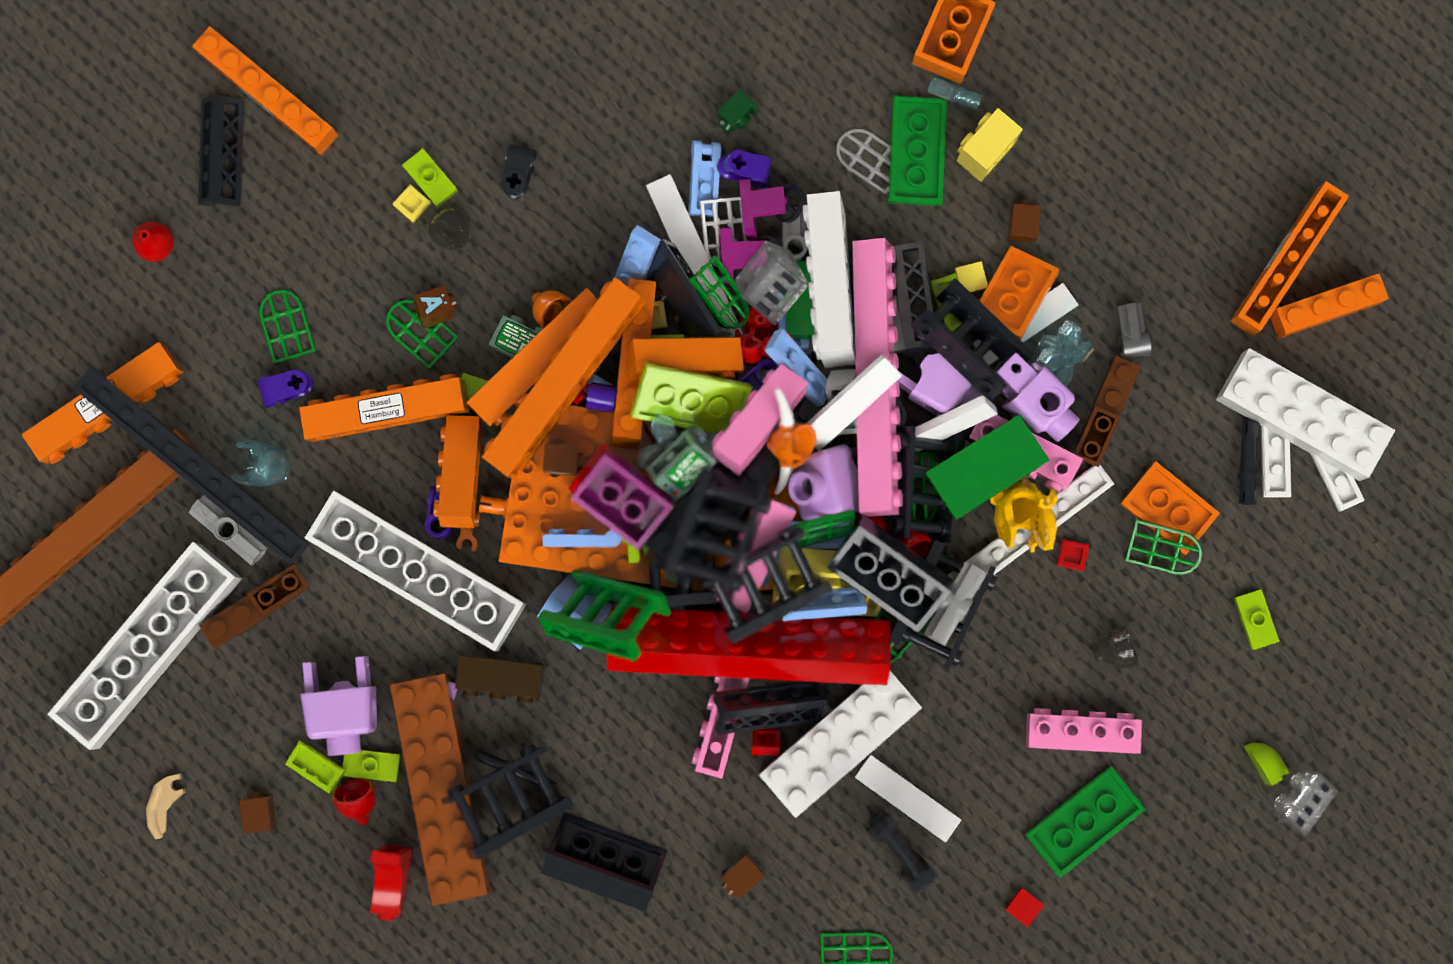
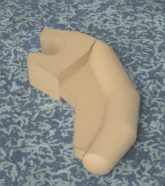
[146,773,186,839]

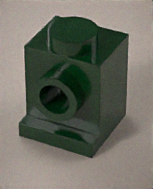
[717,89,759,134]

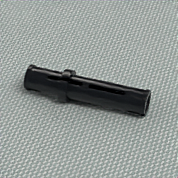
[1237,421,1260,505]

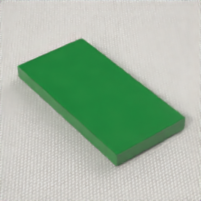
[888,95,947,206]
[925,415,1050,520]
[1024,765,1146,878]

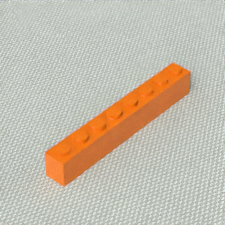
[482,277,647,480]

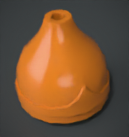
[532,290,572,329]

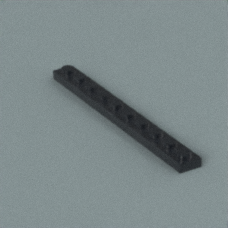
[73,367,310,566]

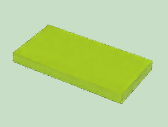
[630,362,752,434]

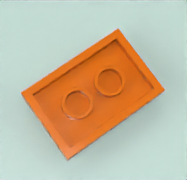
[979,246,1059,340]
[1120,461,1220,556]

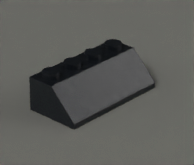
[646,239,732,338]
[827,515,953,633]
[541,813,668,912]

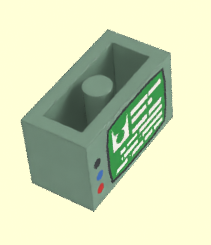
[489,315,542,358]
[647,430,716,501]

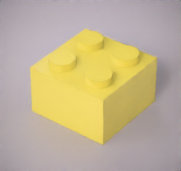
[957,108,1023,182]

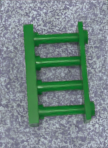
[538,570,671,661]

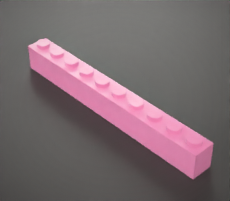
[852,238,903,517]

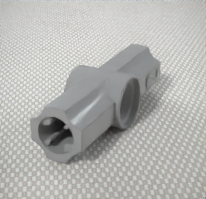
[189,495,268,566]
[924,562,987,646]

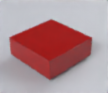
[1056,539,1090,572]
[752,729,780,756]
[1005,887,1044,927]

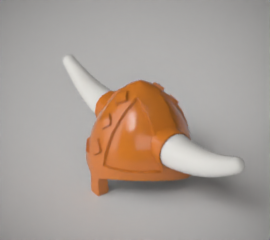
[767,388,817,494]

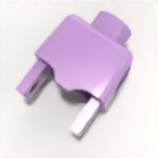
[897,333,982,417]
[996,353,1080,442]
[788,444,859,521]
[300,656,377,756]

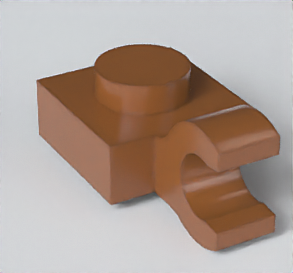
[456,504,482,552]

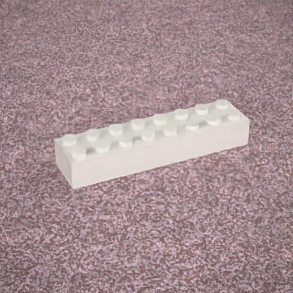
[305,491,526,651]
[47,542,243,750]

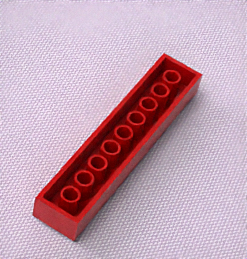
[607,606,891,686]

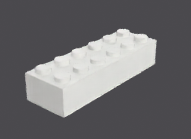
[803,191,856,368]
[1216,348,1395,481]
[759,671,922,818]

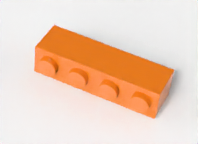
[1270,273,1389,339]
[626,338,744,382]
[434,416,482,528]

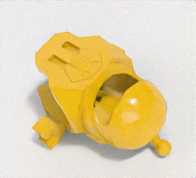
[990,476,1058,553]

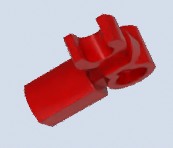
[735,327,793,363]

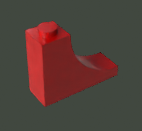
[370,844,414,921]

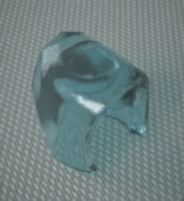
[230,440,291,487]

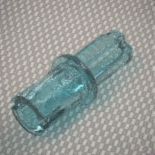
[928,77,982,111]

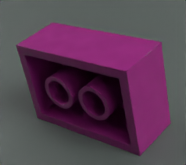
[571,448,676,550]

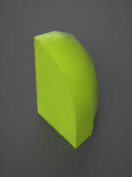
[1244,742,1290,786]

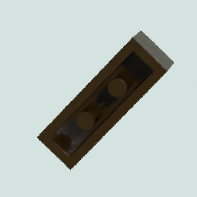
[455,655,544,703]

